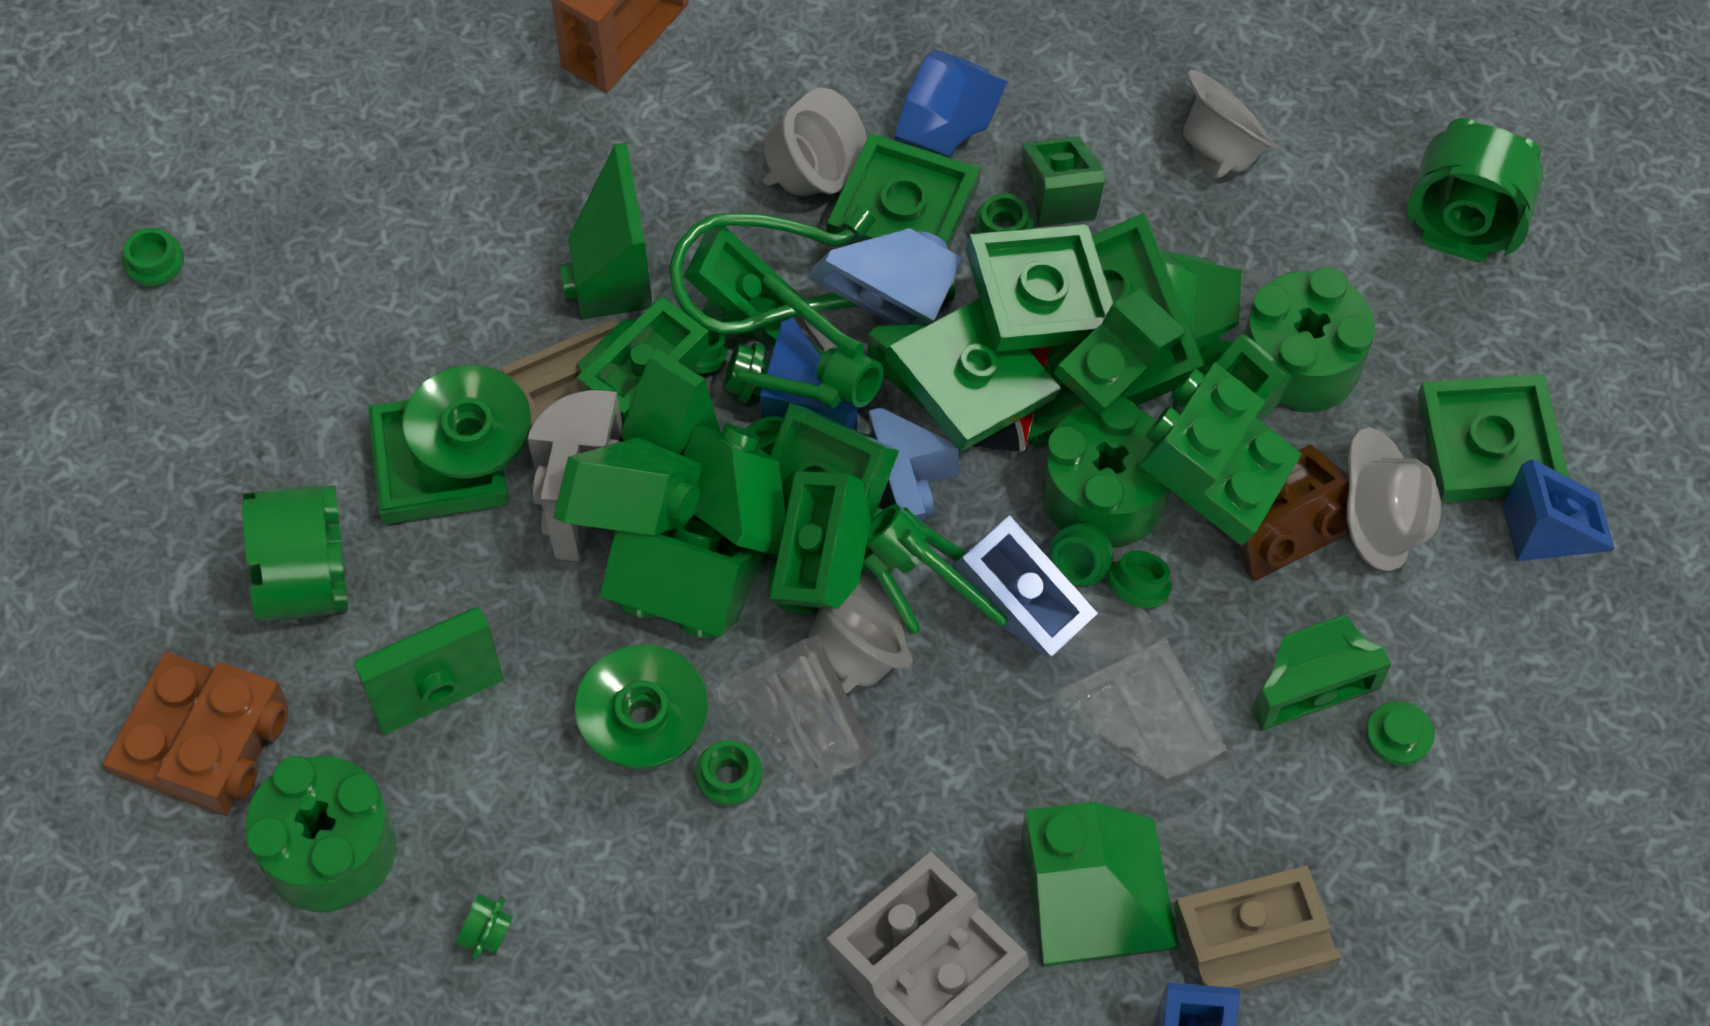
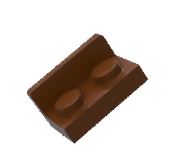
[1238,444,1350,580]

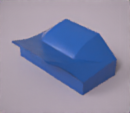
[894,49,1008,158]

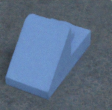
[869,408,959,525]

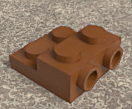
[102,651,289,817]

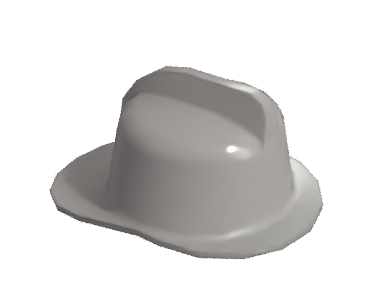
[1183,70,1279,178]
[762,87,867,197]
[1347,427,1442,572]
[808,572,913,695]

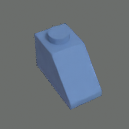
[808,228,963,325]
[951,515,1098,658]

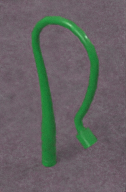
[669,205,956,335]

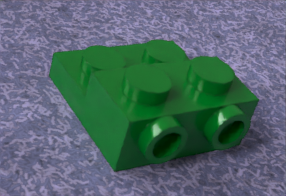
[1139,362,1302,546]

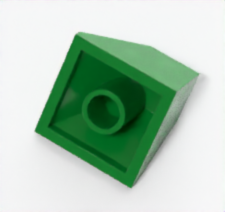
[560,142,652,320]
[1021,802,1179,967]

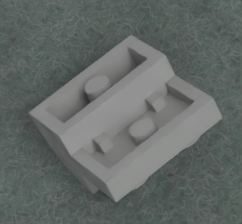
[528,390,624,562]
[826,851,1029,1026]

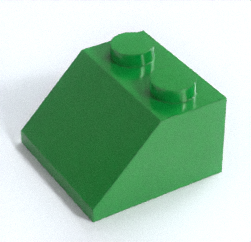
[600,514,767,638]

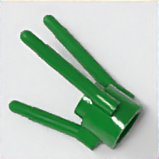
[736,274,883,408]
[863,504,1008,634]

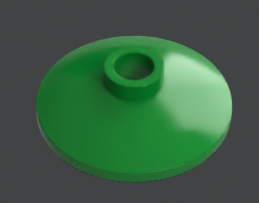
[403,365,532,479]
[575,644,708,769]

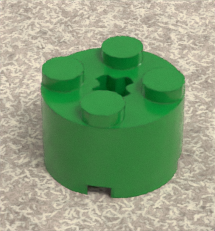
[1407,118,1543,262]
[1245,267,1375,413]
[1042,397,1170,548]
[242,485,348,622]
[245,756,397,913]

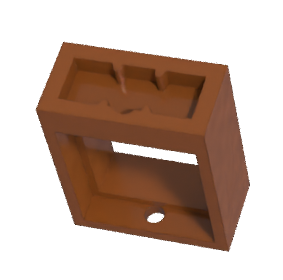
[551,0,689,93]

